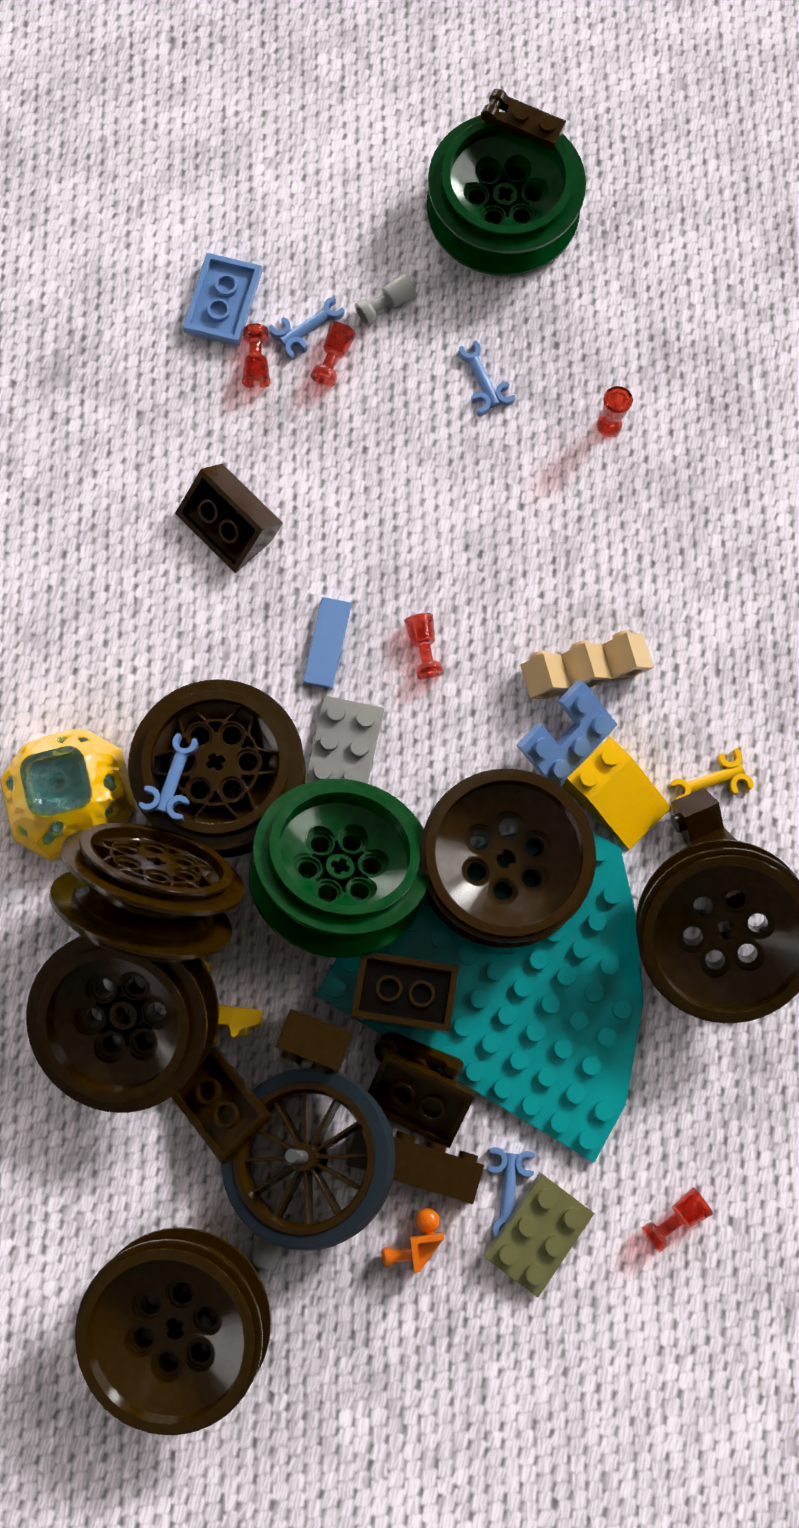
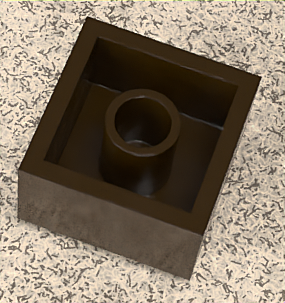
[275,1009,353,1075]

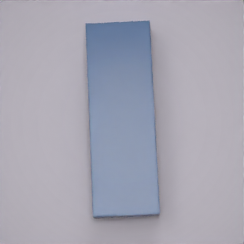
[303,597,352,690]

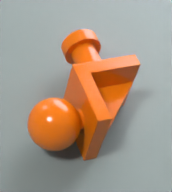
[381,1207,444,1273]

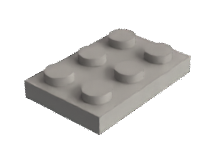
[305,695,384,784]

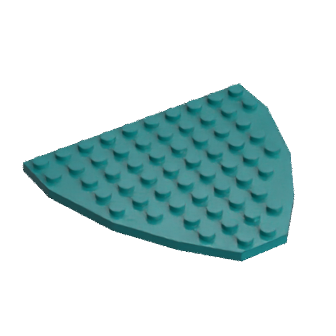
[315,831,643,1163]

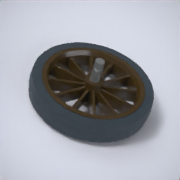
[221,1068,396,1251]

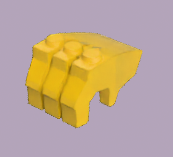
[213,1005,264,1045]

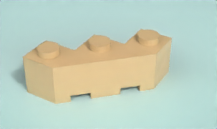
[520,630,654,699]

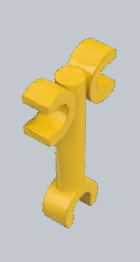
[669,748,754,800]

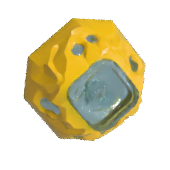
[0,729,136,861]

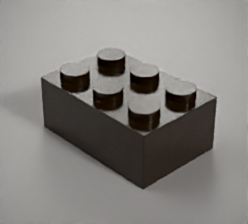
[351,952,459,1034]

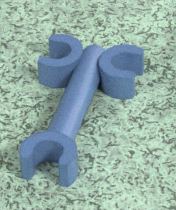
[269,297,345,360]
[459,341,516,416]
[138,733,198,822]
[487,1147,535,1236]

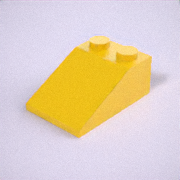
[562,736,671,850]

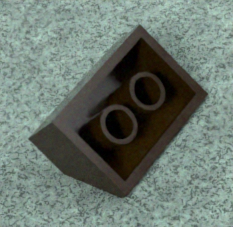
[175,464,283,573]

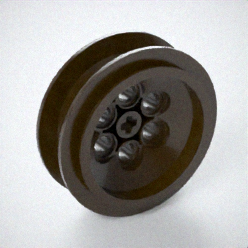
[128,679,306,858]
[49,823,245,963]
[26,935,219,1113]

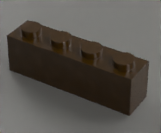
[346,1128,484,1204]

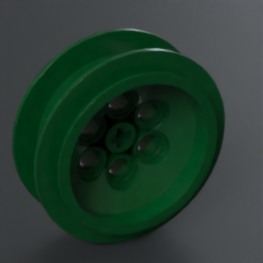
[426,112,586,276]
[248,779,430,958]

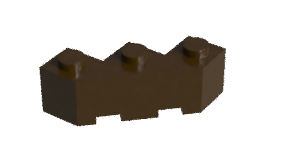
[671,788,742,903]

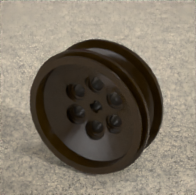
[420,768,596,948]
[636,839,799,1023]
[75,1227,271,1435]

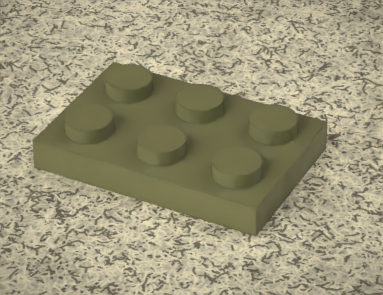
[483,1172,595,1297]

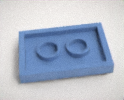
[183,253,262,346]

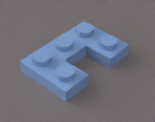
[516,680,618,786]

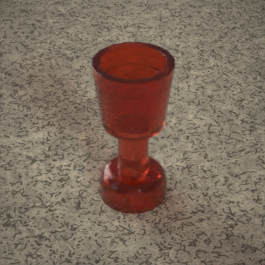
[311,322,356,387]
[242,323,271,388]
[596,386,633,437]
[404,613,444,680]
[641,1187,713,1253]

